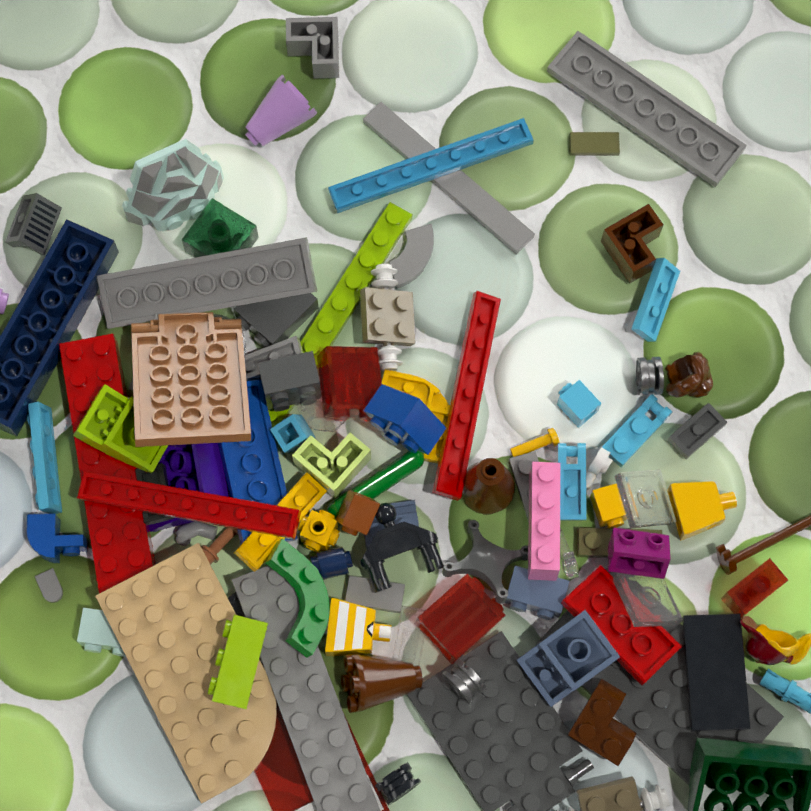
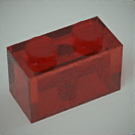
[721,558,788,619]

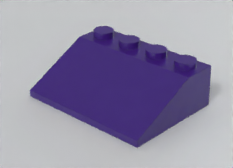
[149,443,229,532]

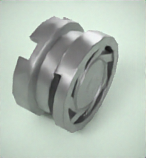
[636,356,664,395]
[442,658,486,704]

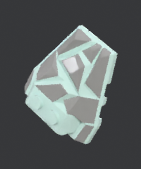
[122,139,224,232]

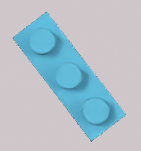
[631,258,680,342]

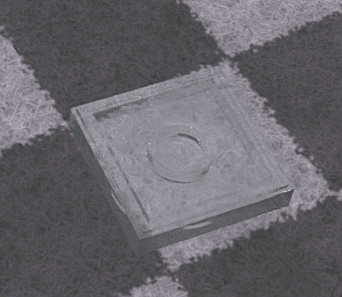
[615,469,676,529]
[613,573,683,627]

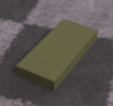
[570,132,620,156]

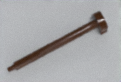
[716,515,811,575]

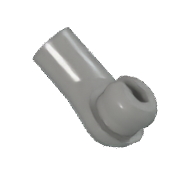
[176,521,218,546]

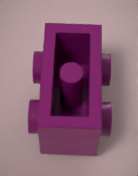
[608,527,671,579]

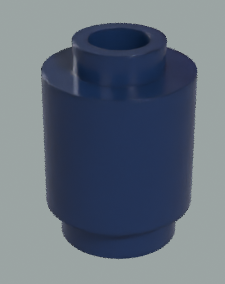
[310,546,353,580]

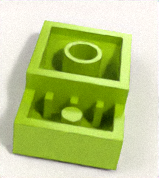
[73,384,168,473]

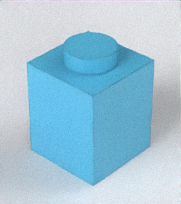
[557,380,602,428]
[270,414,316,453]

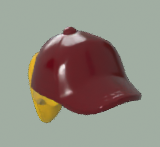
[740,616,811,665]

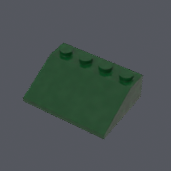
[688,738,811,811]

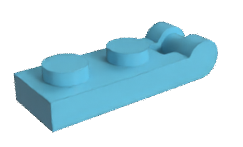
[602,394,673,468]
[558,443,586,521]

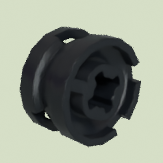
[375,762,421,806]

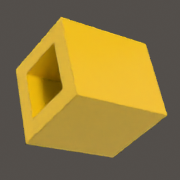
[590,483,630,529]

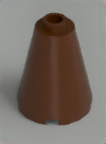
[462,458,515,515]

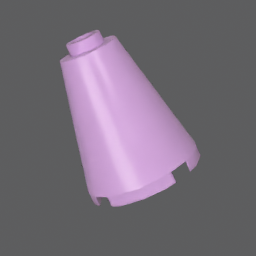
[245,75,317,146]

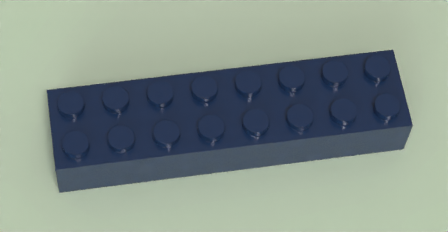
[0,219,119,437]

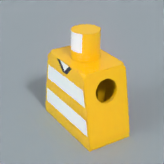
[325,598,392,656]

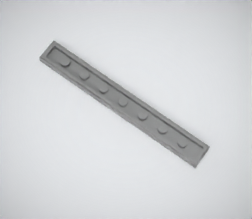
[363,102,535,255]

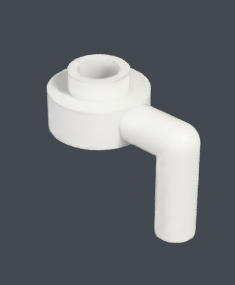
[586,447,612,491]

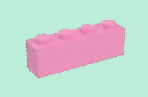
[528,462,560,581]

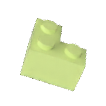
[292,433,371,499]

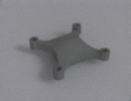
[442,520,528,604]

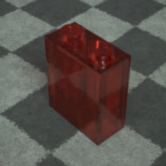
[317,346,382,421]
[414,574,506,665]

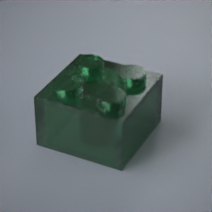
[182,198,259,258]

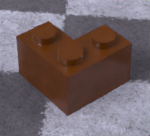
[601,204,664,284]
[568,678,637,766]

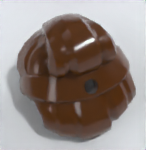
[665,351,713,398]

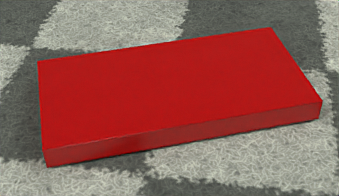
[561,565,682,686]

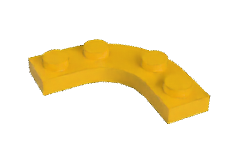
[382,369,450,464]

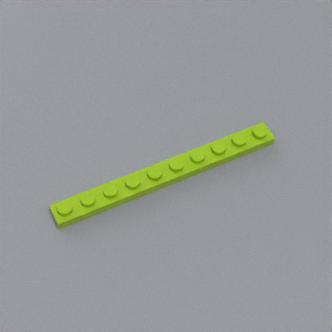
[268,202,413,428]

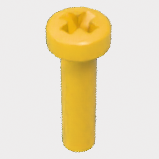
[510,427,560,457]

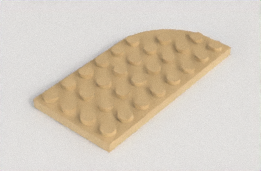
[95,543,276,804]

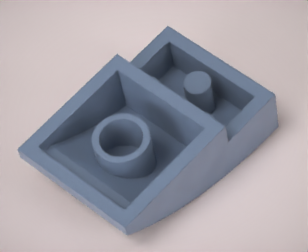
[517,610,620,707]

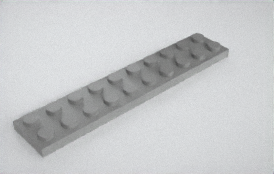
[232,566,380,811]

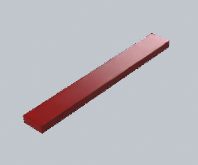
[432,291,501,501]
[77,471,301,540]

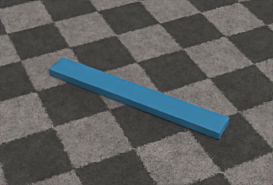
[328,118,534,213]

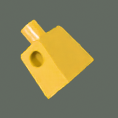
[667,481,737,541]

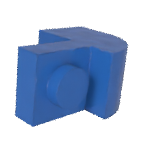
[27,514,88,563]

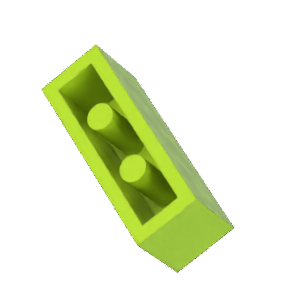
[207,615,268,709]

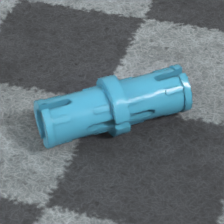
[759,668,811,714]

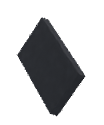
[682,614,751,732]

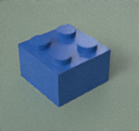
[363,384,446,455]

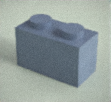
[505,566,570,620]

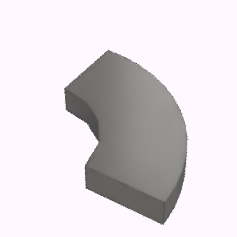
[389,224,434,289]

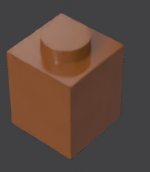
[336,489,380,536]

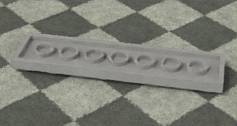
[547,31,747,187]
[97,237,317,329]

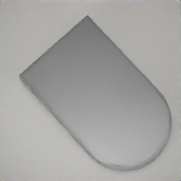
[35,568,63,603]

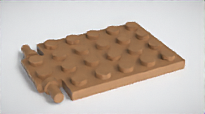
[131,312,251,447]

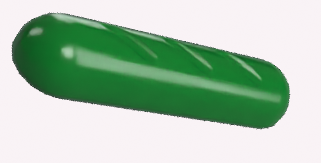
[327,451,424,518]

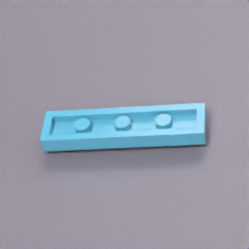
[27,402,62,514]

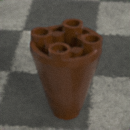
[341,654,423,713]

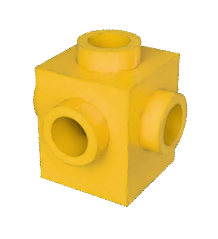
[298,510,340,552]

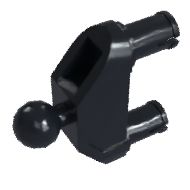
[360,503,444,593]

